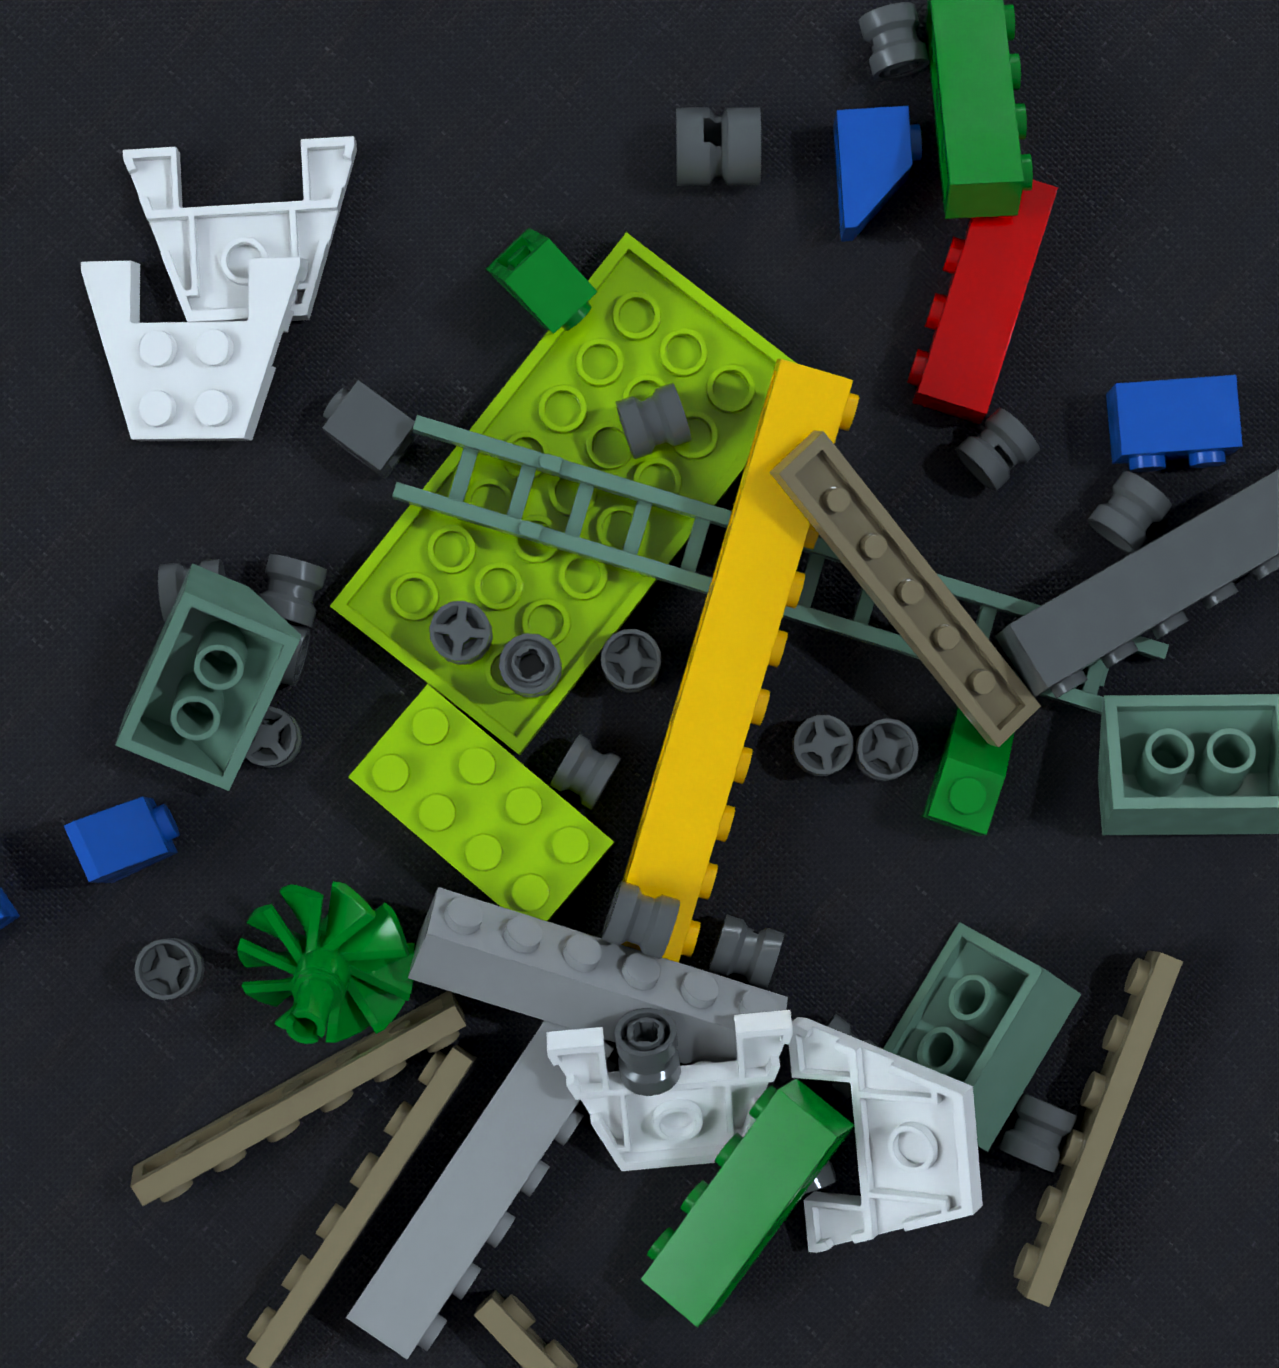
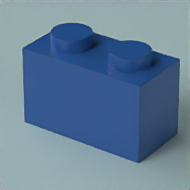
[1106,375,1243,472]

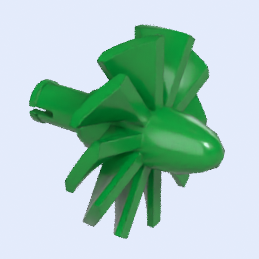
[237,881,416,1044]

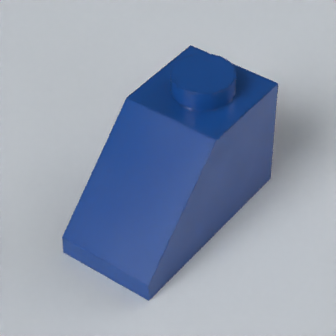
[833,106,922,242]
[64,796,180,883]

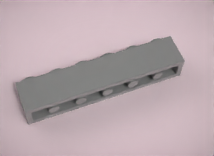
[408,887,788,1065]
[346,1021,618,1359]

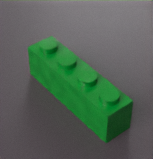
[925,0,1033,219]
[641,1078,854,1328]

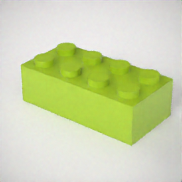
[348,684,615,922]

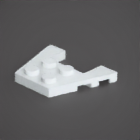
[123,136,357,322]
[81,257,308,441]
[546,1010,793,1171]
[789,1017,983,1253]

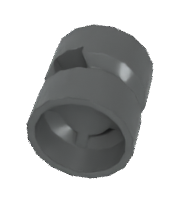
[676,107,761,186]

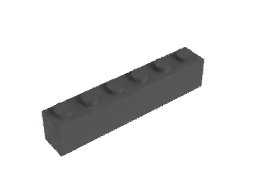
[995,469,1279,698]

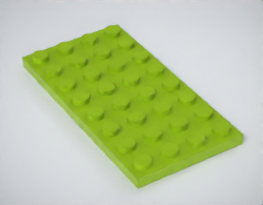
[330,232,796,755]

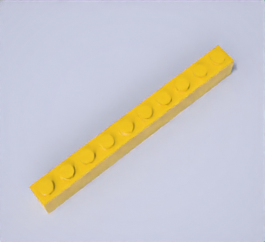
[621,359,859,963]

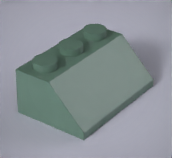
[115,563,301,791]
[1098,694,1279,835]
[883,922,1081,1152]

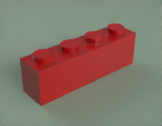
[907,180,1058,424]

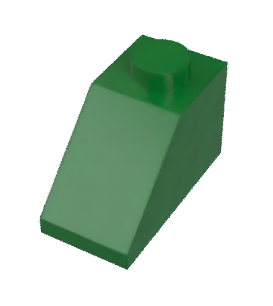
[486,228,597,334]
[921,707,1015,836]

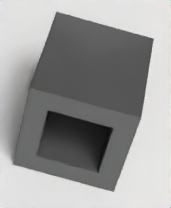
[322,380,419,479]

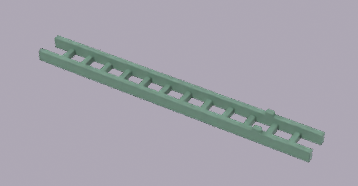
[392,415,1169,714]

